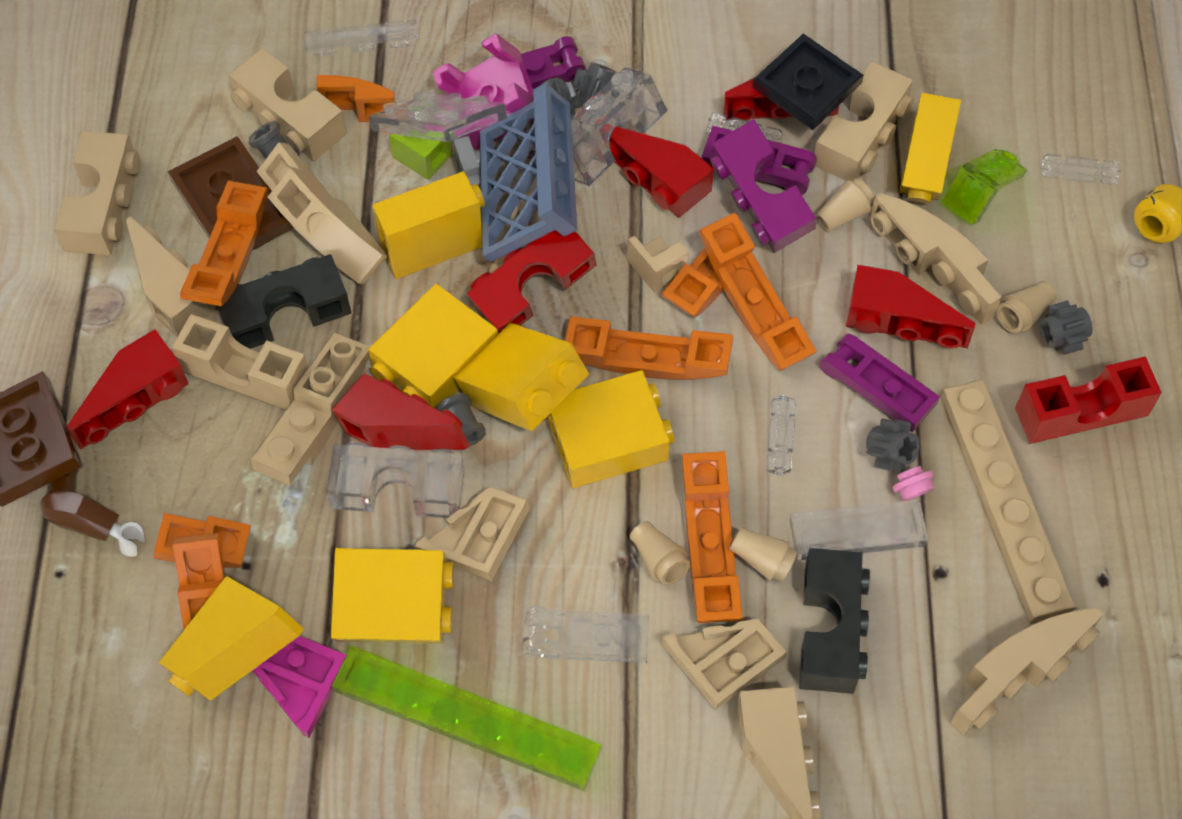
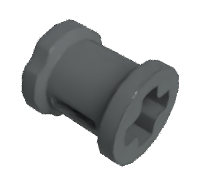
[248,121,299,160]
[436,393,486,447]

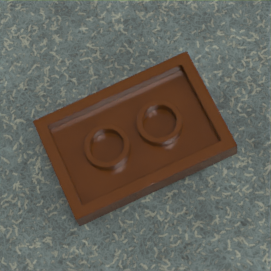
[168,136,294,250]
[0,371,81,507]

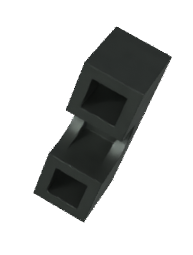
[218,254,352,349]
[799,548,870,694]

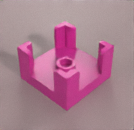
[433,33,534,150]

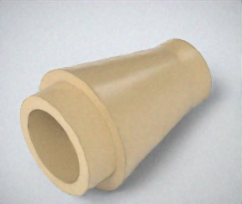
[815,178,875,232]
[997,281,1057,333]
[630,521,690,585]
[729,527,798,582]

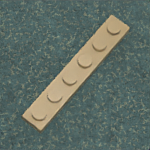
[941,380,1075,624]

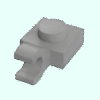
[453,136,481,190]

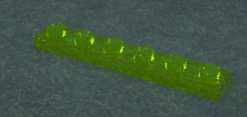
[332,646,602,792]

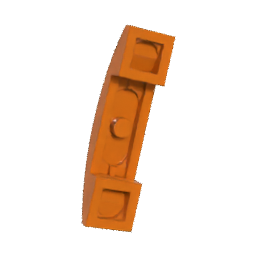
[180,181,267,306]
[699,213,817,371]
[565,316,734,379]
[682,451,743,624]

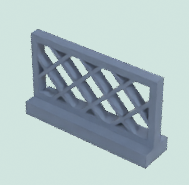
[480,83,577,262]

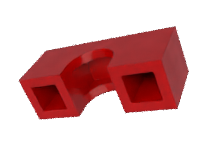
[467,230,597,334]
[1015,356,1162,444]

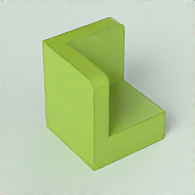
[389,124,453,180]

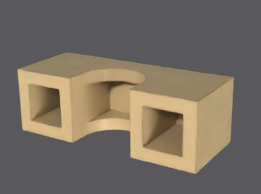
[228,48,347,162]
[815,61,914,181]
[54,131,140,255]
[171,314,308,410]

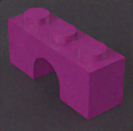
[710,119,816,253]

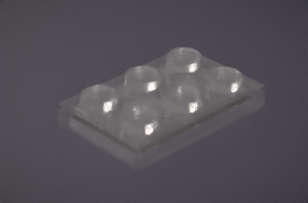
[369,90,507,142]

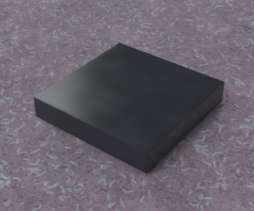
[753,33,864,130]

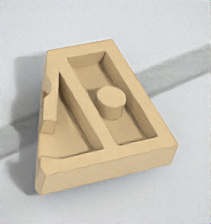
[415,487,530,581]
[662,618,787,710]

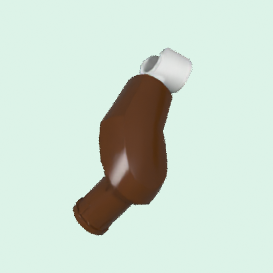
[40,469,145,557]

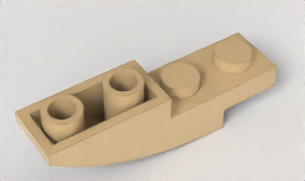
[256,142,387,284]
[870,193,1002,325]
[251,332,370,485]
[950,608,1104,736]

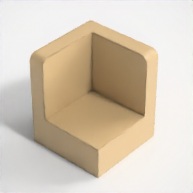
[627,236,689,293]

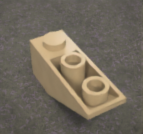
[126,216,217,337]
[737,687,820,819]

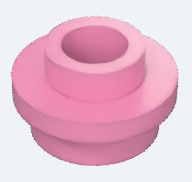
[892,466,935,502]

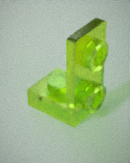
[941,149,1027,225]

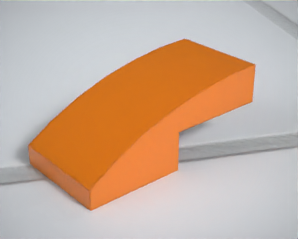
[316,75,398,122]
[662,247,724,318]
[153,513,251,568]
[172,533,225,629]

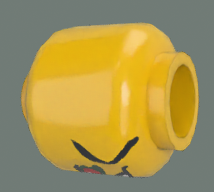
[1133,184,1182,243]

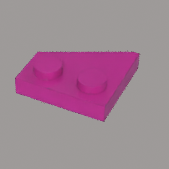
[252,636,349,738]

